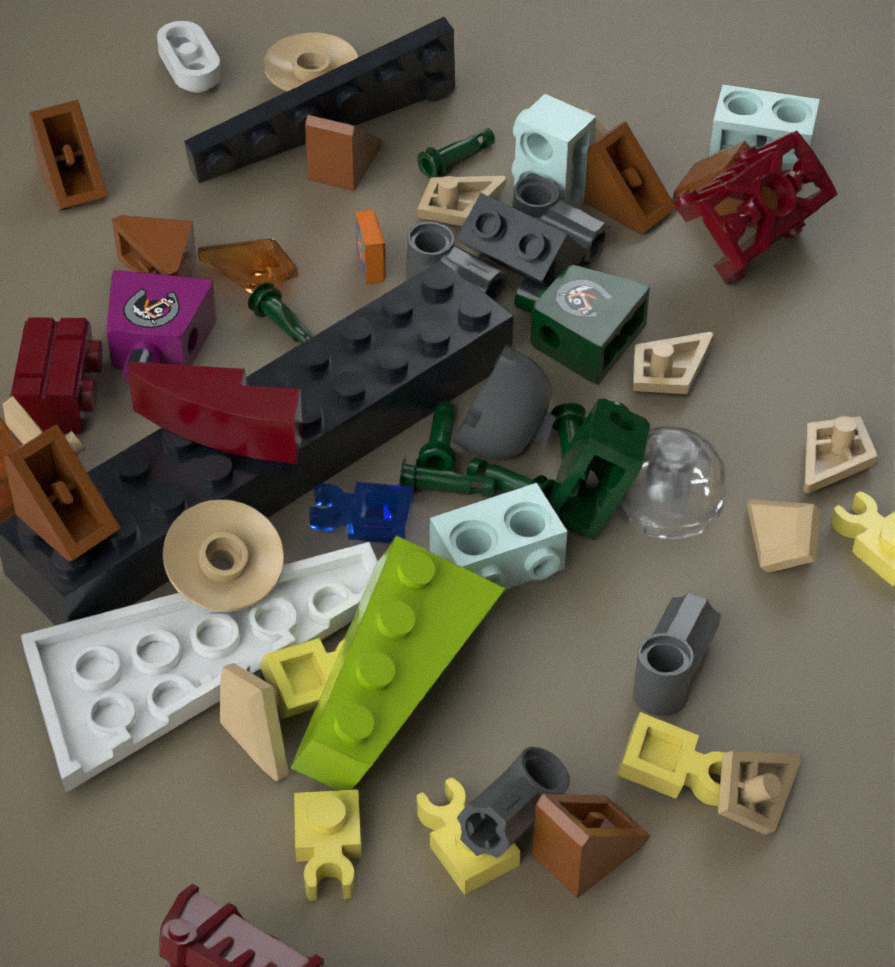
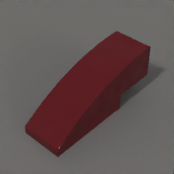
[127,362,303,464]

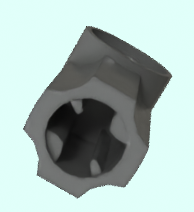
[512,176,611,264]
[405,222,507,303]
[633,592,721,716]
[457,746,570,858]

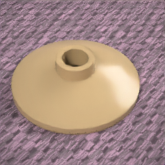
[264,32,358,91]
[163,500,284,612]

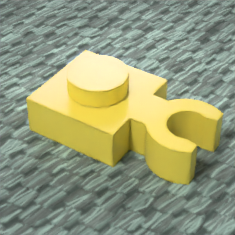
[831,491,895,587]
[259,638,344,719]
[616,712,724,806]
[417,777,520,895]
[294,790,361,901]

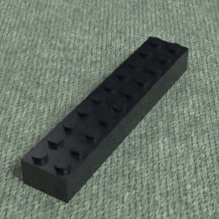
[0,260,514,626]

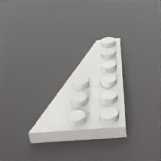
[21,542,378,793]

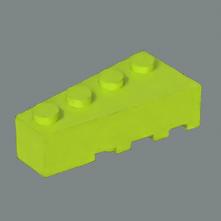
[291,535,506,791]

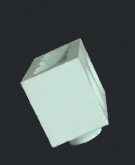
[709,85,820,171]
[512,94,596,208]
[430,483,567,590]

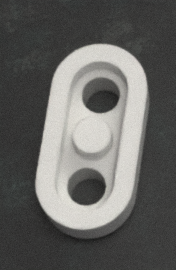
[157,21,221,93]

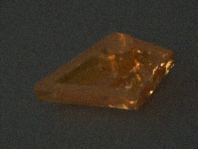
[198,238,298,293]

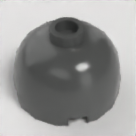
[453,345,556,460]

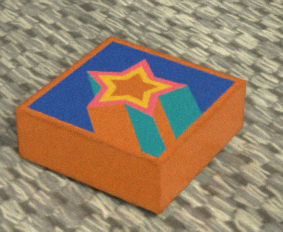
[355,209,386,284]

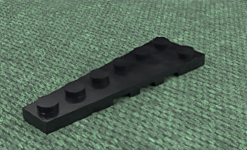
[184,17,455,183]

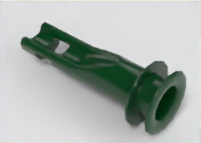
[417,128,495,178]
[248,282,315,344]
[418,401,456,471]
[550,403,587,488]
[399,457,495,498]
[466,457,556,500]

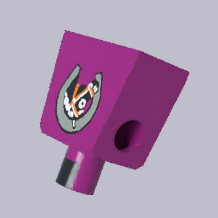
[106,270,217,383]

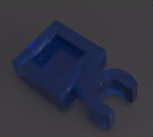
[309,481,414,544]

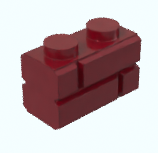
[10,317,103,434]

